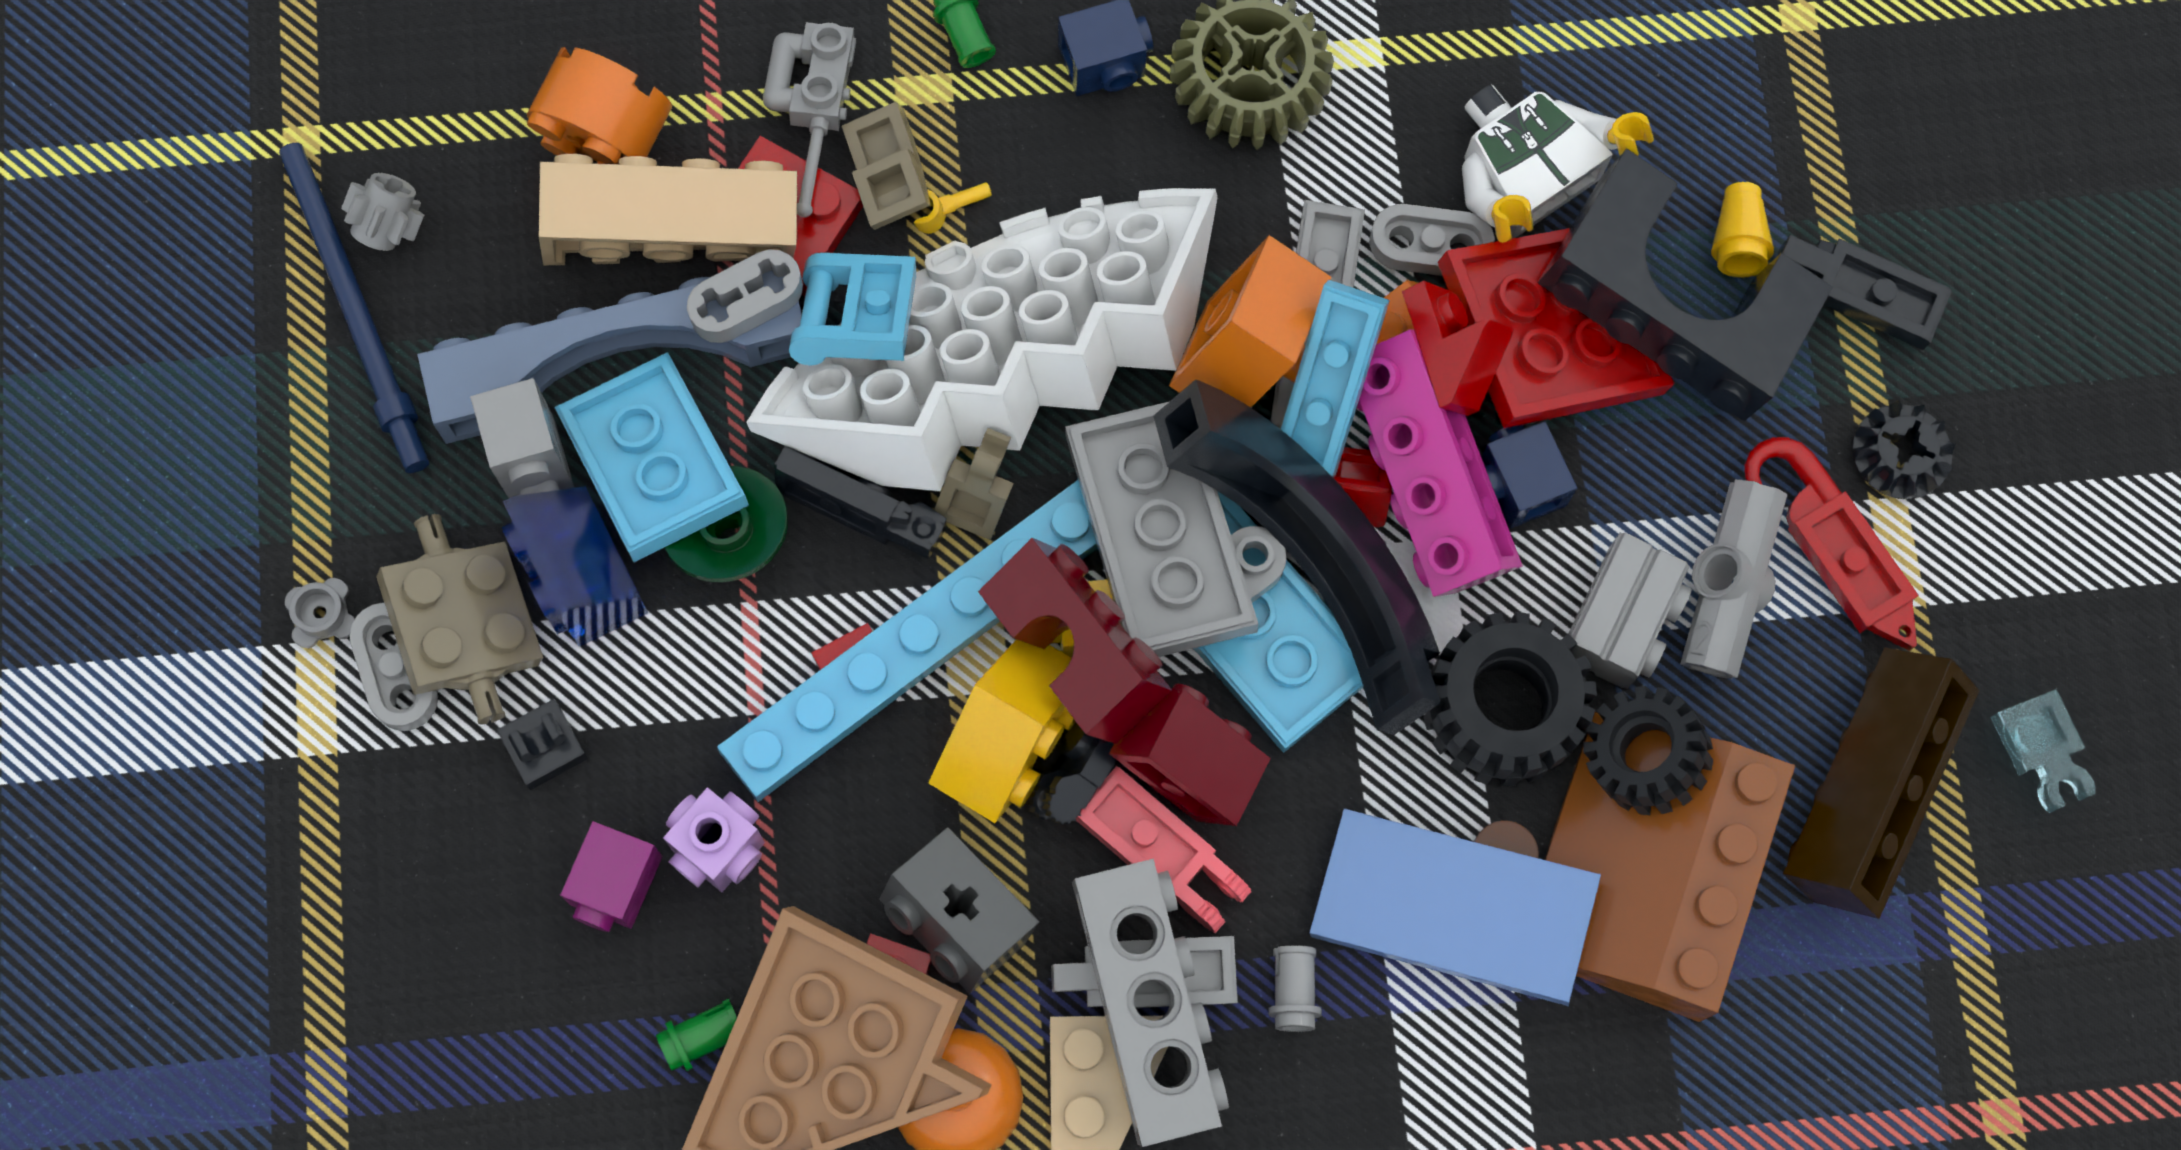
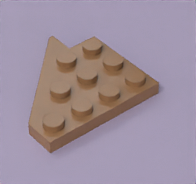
[682,906,992,1150]

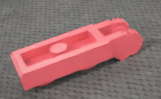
[1076,766,1252,933]

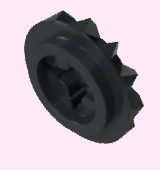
[1853,400,1956,499]

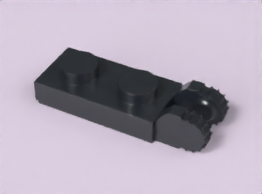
[1026,672,1163,825]

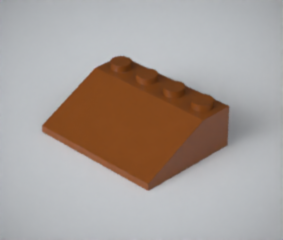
[1544,711,1795,1022]

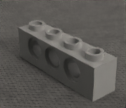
[1072,859,1229,1147]

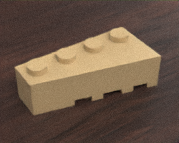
[539,154,797,266]

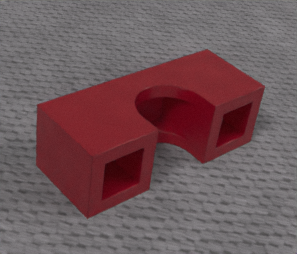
[978,538,1172,744]

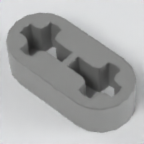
[687,249,803,343]

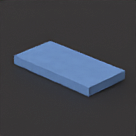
[1310,809,1601,1006]

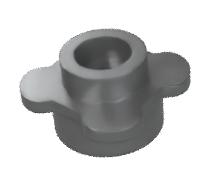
[285,578,355,648]

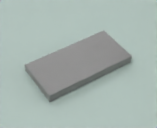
[1065,401,1258,657]

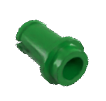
[933,0,996,68]
[655,999,737,1071]

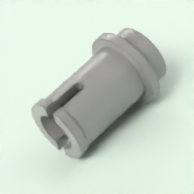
[1269,946,1322,1032]

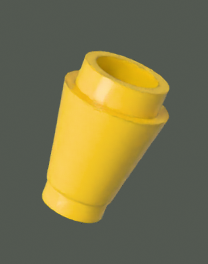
[1711,182,1774,278]

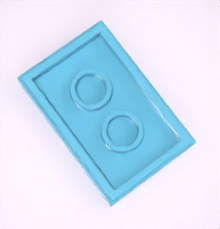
[555,352,749,562]

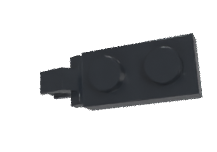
[1776,235,1952,350]
[774,446,947,559]

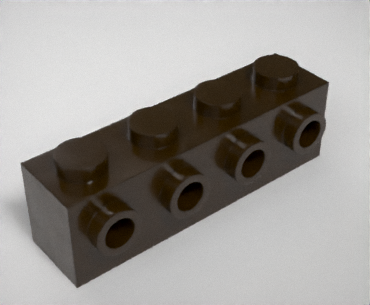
[1783,647,1980,919]

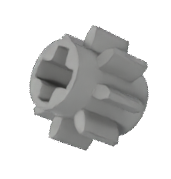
[341,173,425,251]

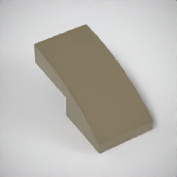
[842,102,930,230]

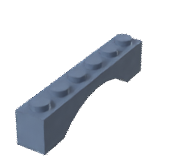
[417,270,802,444]

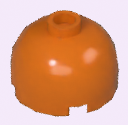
[898,1028,1024,1150]

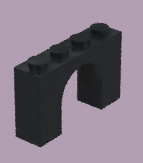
[1537,148,1833,421]

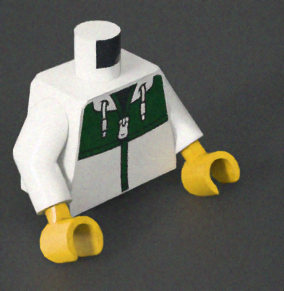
[1462,85,1654,243]

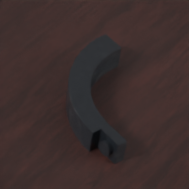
[1153,379,1441,735]

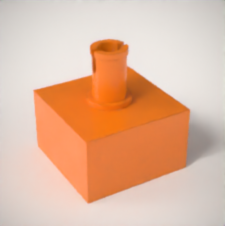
[1169,235,1331,408]

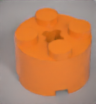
[527,47,672,165]

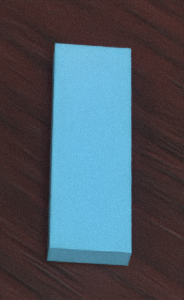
[1281,280,1390,478]

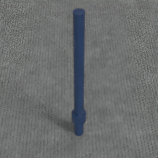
[279,143,430,473]

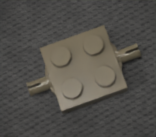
[376,514,543,725]

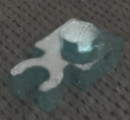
[1991,689,2096,813]

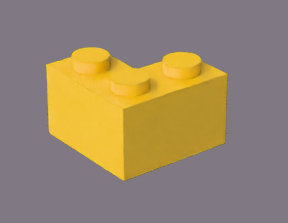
[928,639,1076,823]

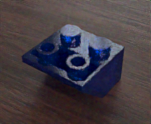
[502,487,648,647]

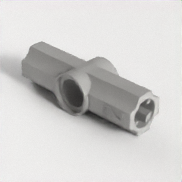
[1680,479,1787,679]

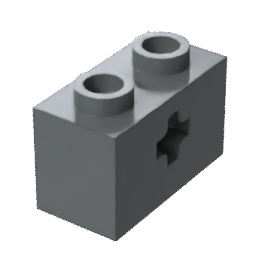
[879,827,1039,994]

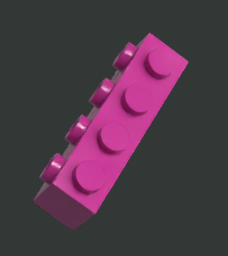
[1357,329,1523,597]

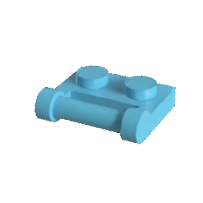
[789,253,916,366]

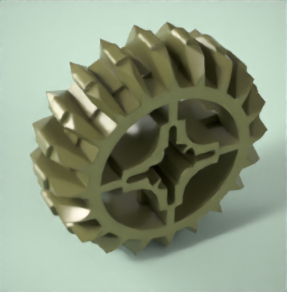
[1170,0,1334,150]

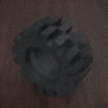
[1583,686,1713,815]

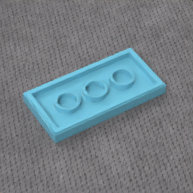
[1193,491,1363,753]

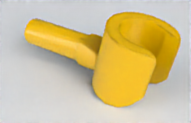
[914,182,992,234]

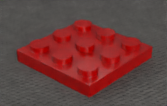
[1437,228,1674,428]

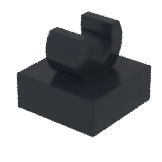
[497,698,588,790]

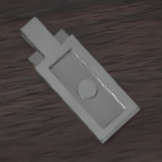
[1051,936,1238,1008]

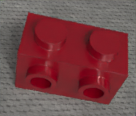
[1109,684,1271,826]

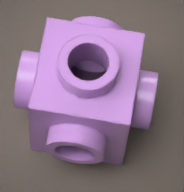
[663,787,765,892]

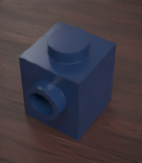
[1058,0,1154,97]
[1481,421,1577,529]

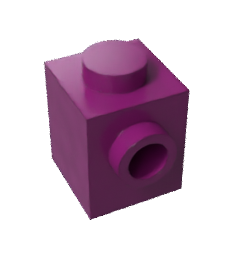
[560,821,663,933]

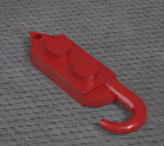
[1744,437,1919,651]

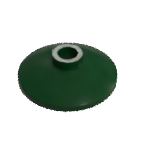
[665,466,788,582]

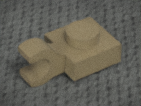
[935,428,1014,540]

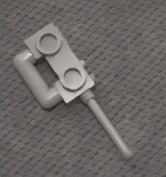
[763,22,856,217]

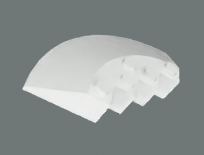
[747,188,1218,491]

